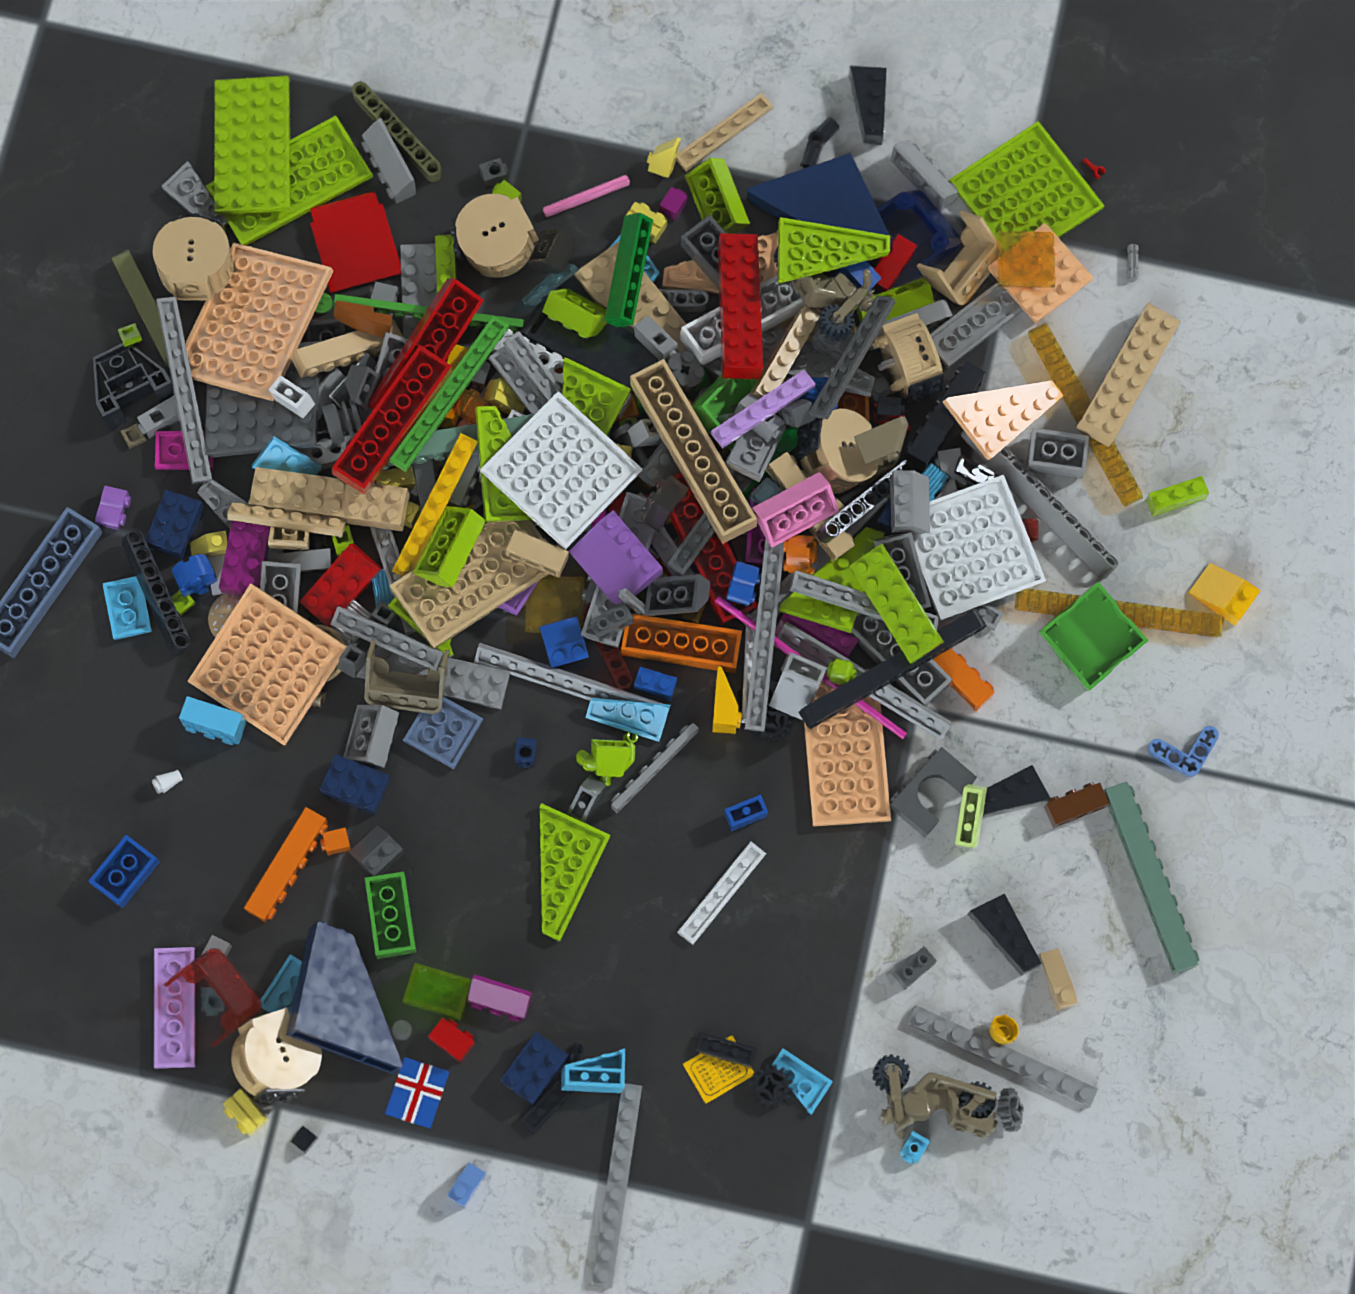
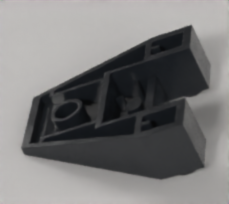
[93,343,174,430]

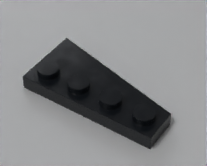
[983,765,1050,815]

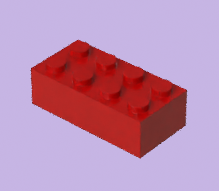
[300,543,382,627]

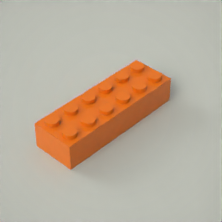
[621,613,742,673]

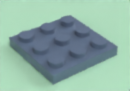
[403,697,483,770]

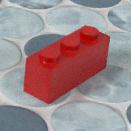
[872,234,917,293]

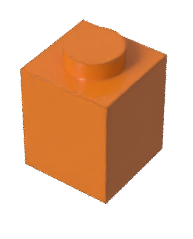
[320,828,351,855]

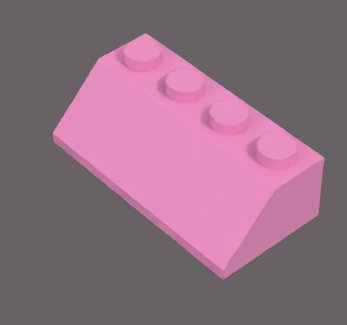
[752,472,839,547]

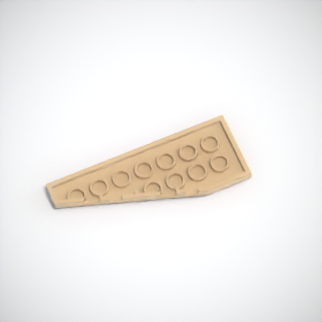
[574,241,688,353]

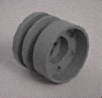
[322,398,363,445]

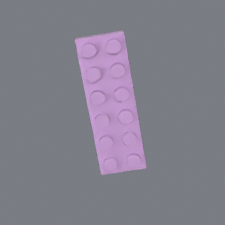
[154,947,195,1069]

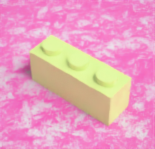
[955,784,987,848]

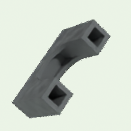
[890,747,977,838]

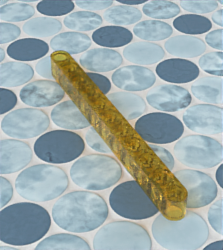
[1028,323,1143,507]
[1014,588,1224,637]

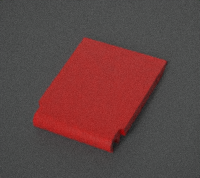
[310,191,401,293]

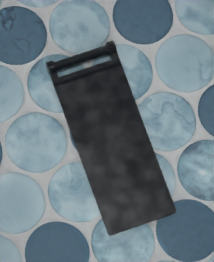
[519,294,659,391]

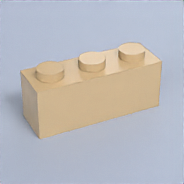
[506,530,569,577]

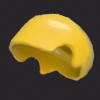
[989,1014,1019,1045]

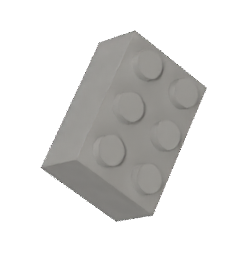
[1026,428,1089,479]

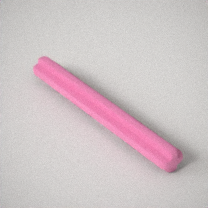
[543,175,630,218]

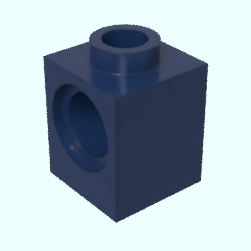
[515,737,537,768]

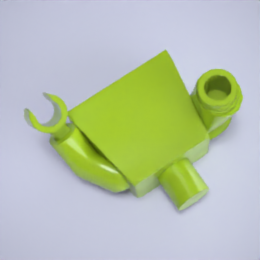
[576,732,638,786]

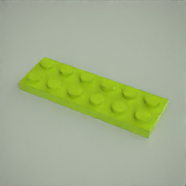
[850,544,944,664]

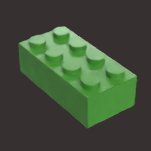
[365,872,417,959]

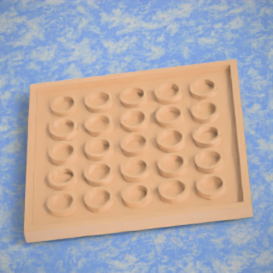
[187,584,347,746]

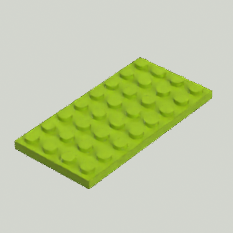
[215,76,290,215]
[206,116,373,246]

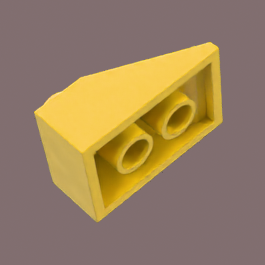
[1188,563,1261,626]
[712,666,742,734]

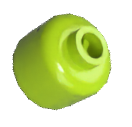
[827,658,857,685]

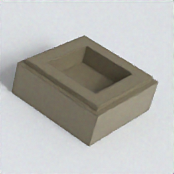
[120,423,147,449]

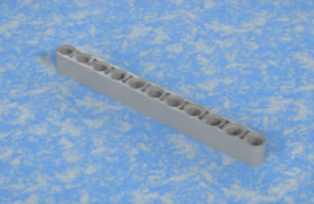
[961,430,1119,579]

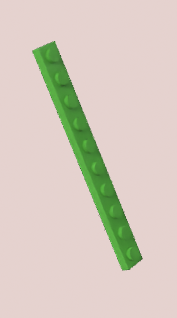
[334,294,524,333]
[390,316,509,472]

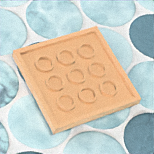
[988,223,1094,324]

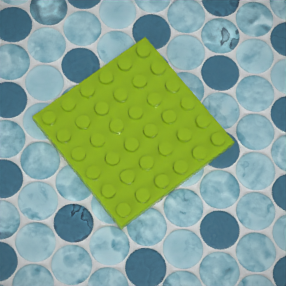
[948,121,1104,254]

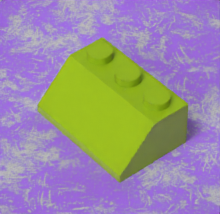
[542,288,608,338]

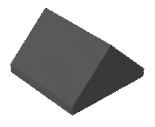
[306,318,346,342]

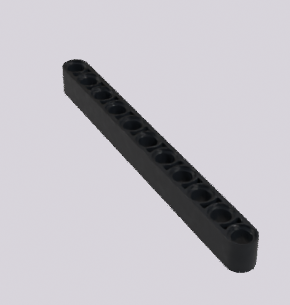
[798,609,987,729]

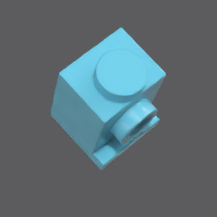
[899,1131,930,1164]

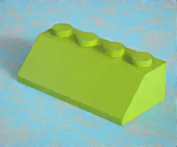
[685,157,750,234]
[413,506,486,588]

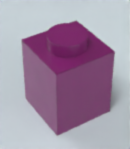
[659,187,687,221]

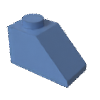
[447,1163,487,1208]

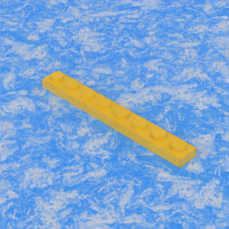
[392,433,478,577]

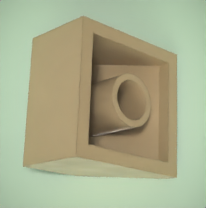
[268,526,311,551]

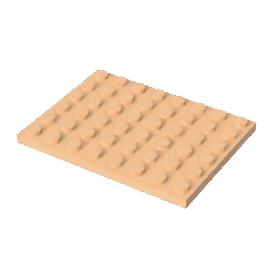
[185,243,333,401]

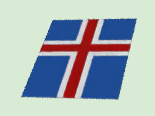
[385,1057,450,1129]

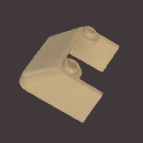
[917,211,1003,305]

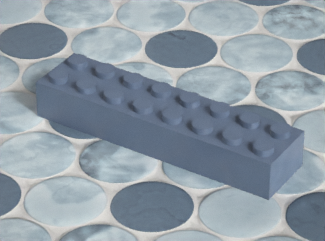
[0,507,102,658]

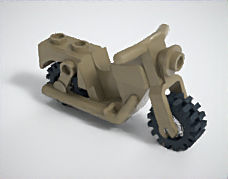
[774,246,875,341]
[872,1054,997,1139]

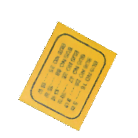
[683,1035,754,1104]

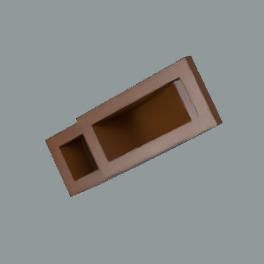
[333,300,392,338]

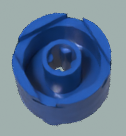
[172,554,218,597]

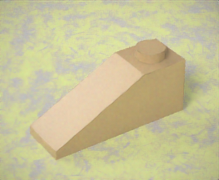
[1039,949,1078,1011]

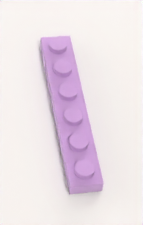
[711,370,816,448]

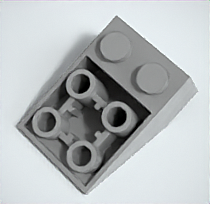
[769,652,827,720]

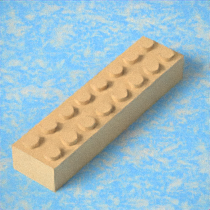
[1076,302,1181,447]
[249,467,410,531]

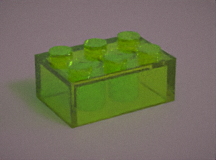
[403,963,472,1021]

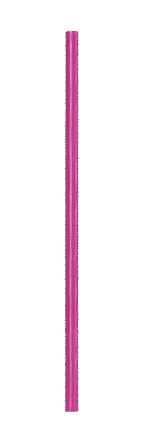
[715,596,907,739]

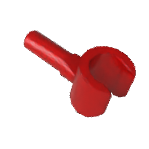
[1083,158,1106,179]

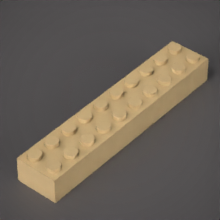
[630,359,757,544]

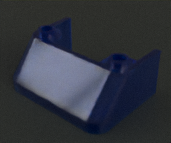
[877,190,961,276]

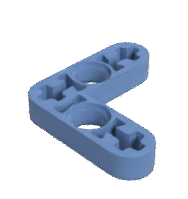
[1148,726,1219,777]

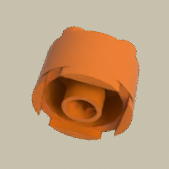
[783,535,817,575]

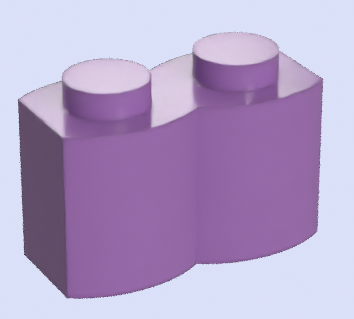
[95,486,131,530]

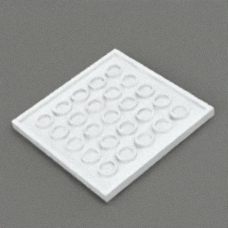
[480,392,643,550]
[912,475,1046,621]

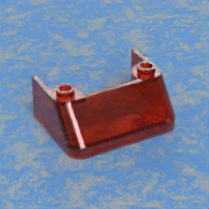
[164,948,262,1047]

